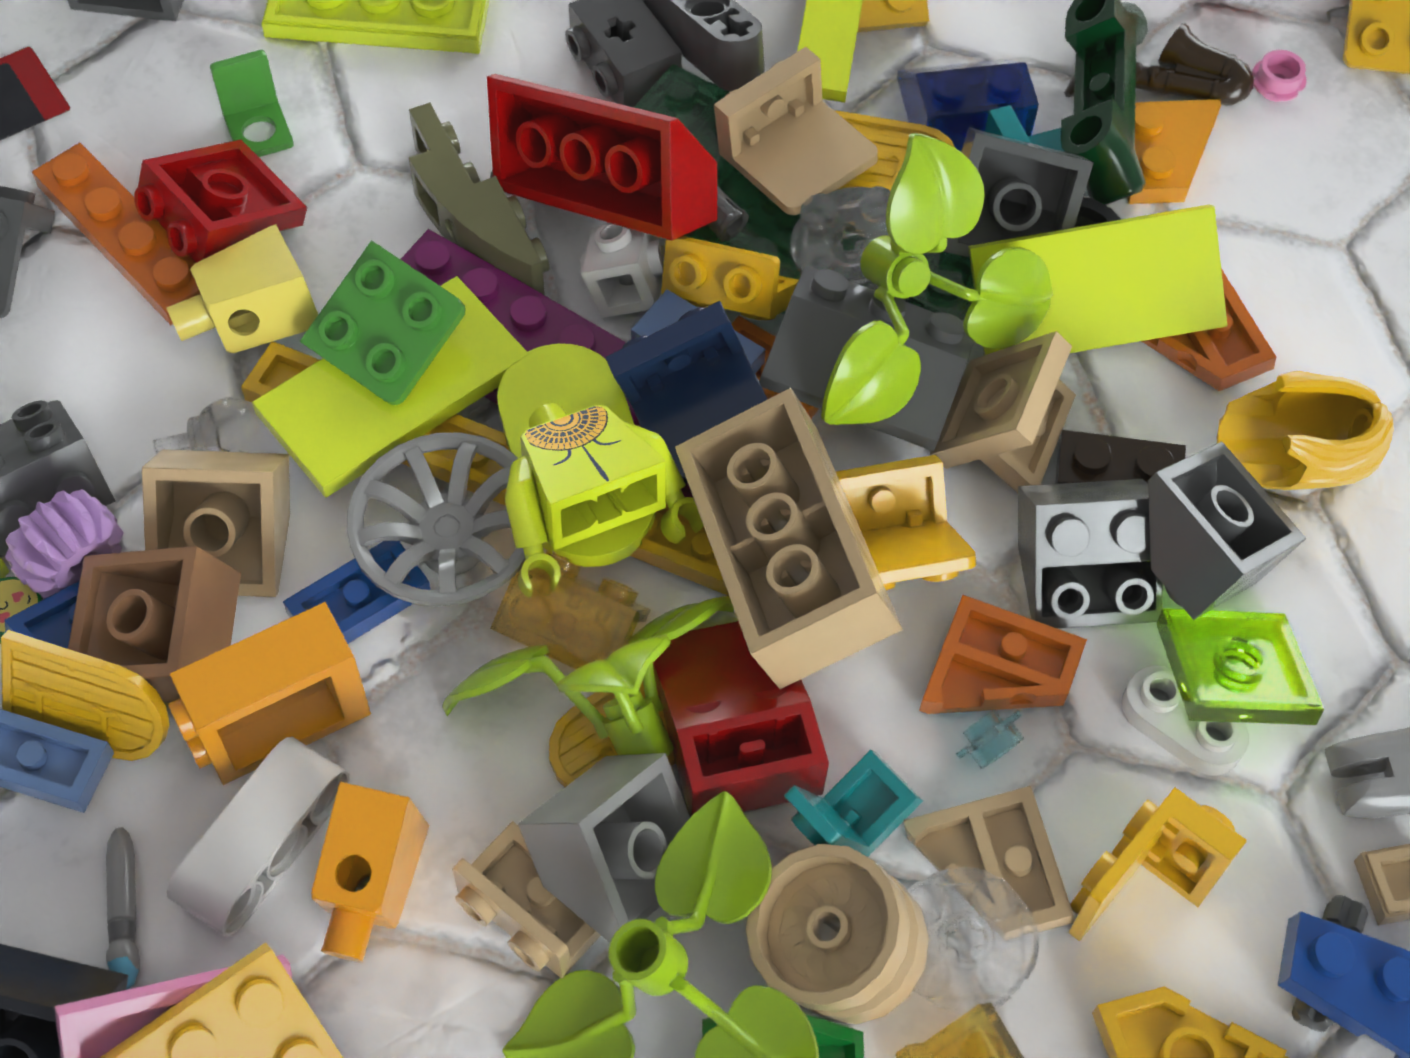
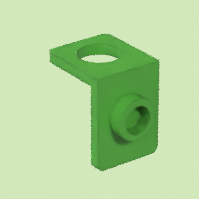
[210,50,294,157]

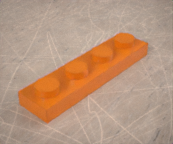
[32,142,201,325]

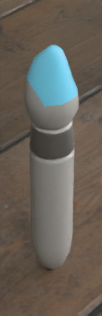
[106,827,140,990]

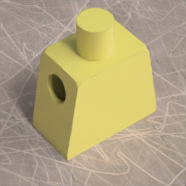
[166,224,319,353]

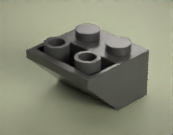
[1018,479,1163,628]

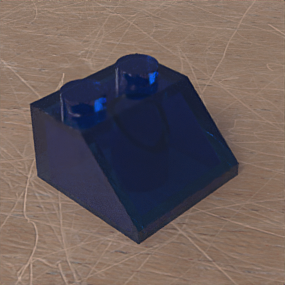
[897,59,1039,152]

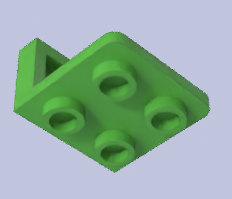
[299,240,466,405]

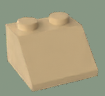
[142,449,290,597]

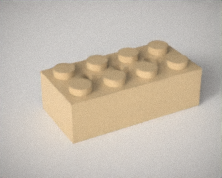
[675,388,903,689]

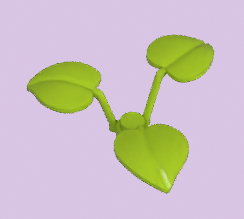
[821,133,1053,425]
[442,596,734,756]
[502,791,819,1058]

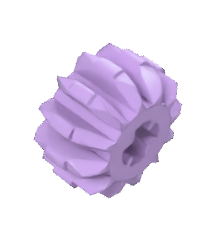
[5,489,124,599]

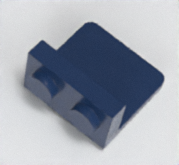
[605,301,767,484]

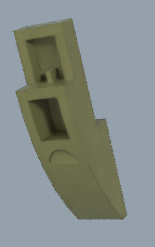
[408,102,550,295]

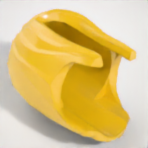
[1216,371,1394,490]

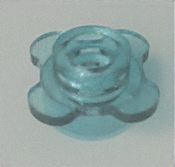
[955,709,1024,769]

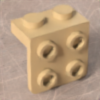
[714,47,878,215]

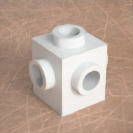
[580,222,665,318]

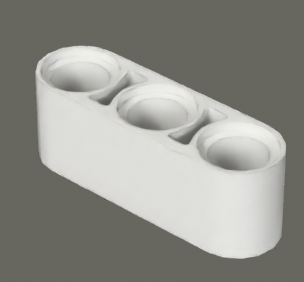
[167,737,350,937]

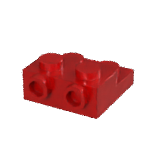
[134,139,307,263]

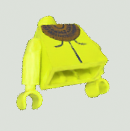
[505,402,704,597]

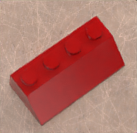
[487,74,718,241]

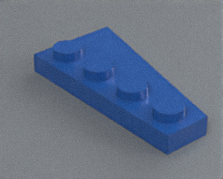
[1277,911,1410,1058]

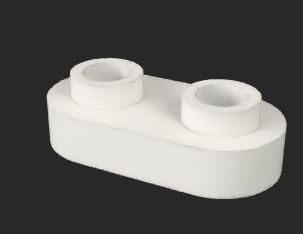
[1122,665,1249,776]

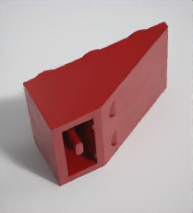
[653,621,829,817]

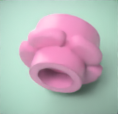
[1252,50,1307,101]

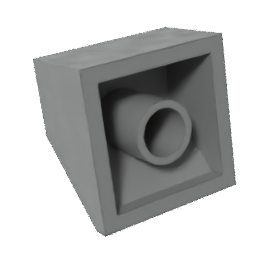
[518,753,690,942]

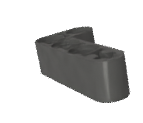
[642,0,765,91]

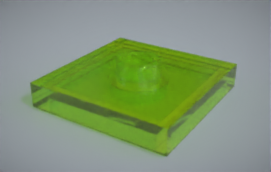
[1156,608,1325,725]

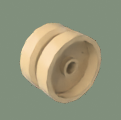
[746,844,929,1024]

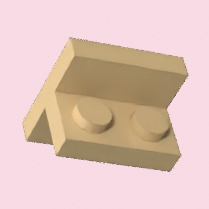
[929,331,1076,493]

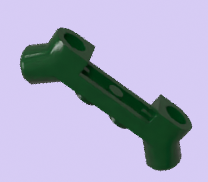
[1060,0,1148,205]

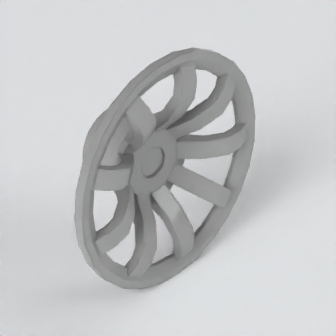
[347,432,525,607]

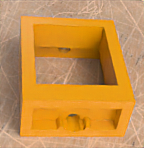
[168,602,371,785]

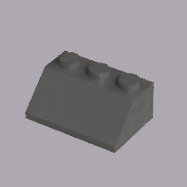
[759,265,974,451]

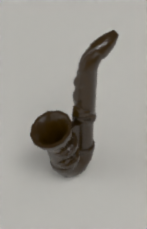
[1064,23,1254,106]

